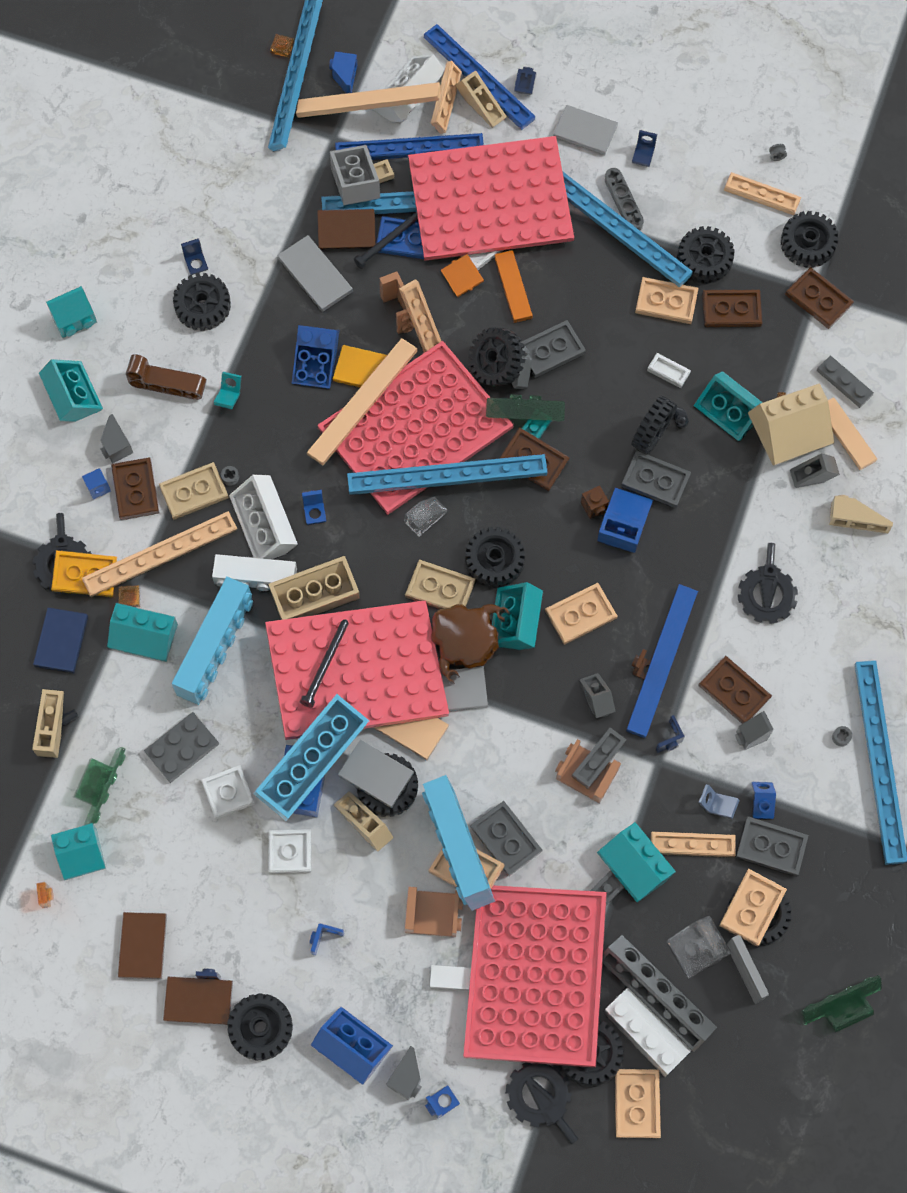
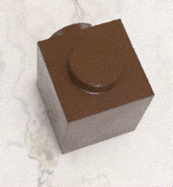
[581,485,609,519]

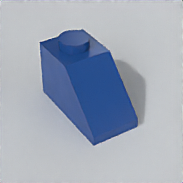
[329,52,357,94]

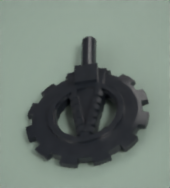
[33,513,92,594]
[737,543,798,624]
[505,1062,578,1144]

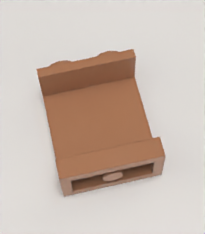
[379,272,414,334]
[555,739,621,804]
[405,887,463,937]

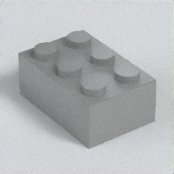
[330,145,380,205]

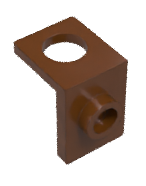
[631,649,651,680]

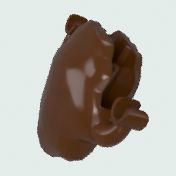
[431,604,510,684]

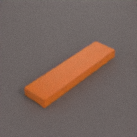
[494,250,533,323]

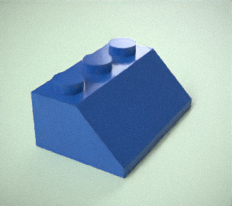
[311,1007,393,1085]

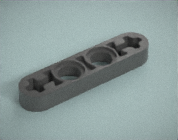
[605,168,644,231]

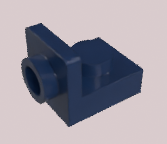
[514,67,537,95]

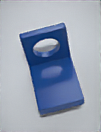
[82,468,111,499]
[302,490,326,525]
[752,782,776,819]
[309,923,344,956]
[425,1085,460,1119]

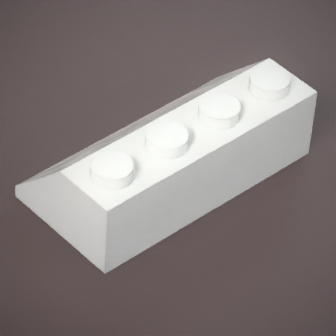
[372,54,445,122]
[229,475,298,559]
[603,988,692,1077]

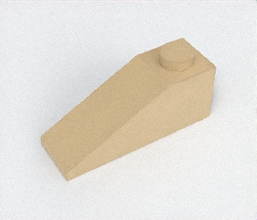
[455,70,507,128]
[829,495,893,533]
[32,689,64,758]
[334,791,393,851]

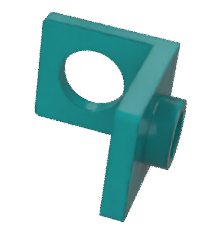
[214,372,241,409]

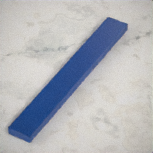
[424,24,535,130]
[335,133,484,160]
[626,584,698,738]

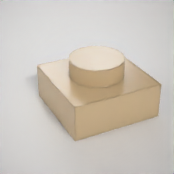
[373,159,394,183]

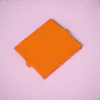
[441,254,484,298]

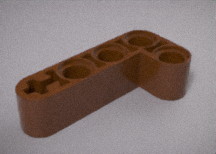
[126,354,207,400]

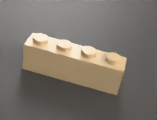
[268,556,359,620]

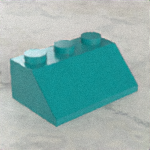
[39,359,103,422]
[693,371,763,441]
[492,582,543,650]
[107,603,178,662]
[597,822,676,903]

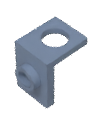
[699,784,739,819]

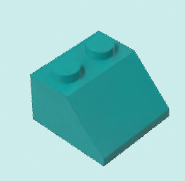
[46,286,97,338]
[51,823,106,880]

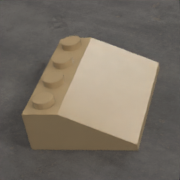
[748,383,834,466]

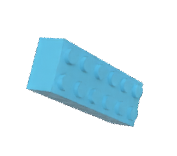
[171,576,253,705]
[254,694,369,821]
[422,775,495,911]

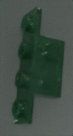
[486,394,565,421]
[73,747,126,825]
[802,975,882,1033]

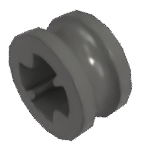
[769,144,787,161]
[221,466,239,486]
[832,726,852,747]

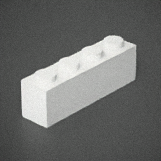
[212,554,297,591]

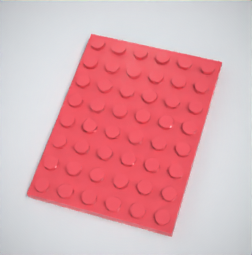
[408,136,574,261]
[318,341,513,515]
[265,600,449,740]
[463,885,607,1068]

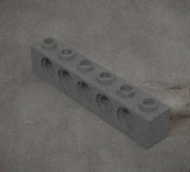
[602,935,717,1052]

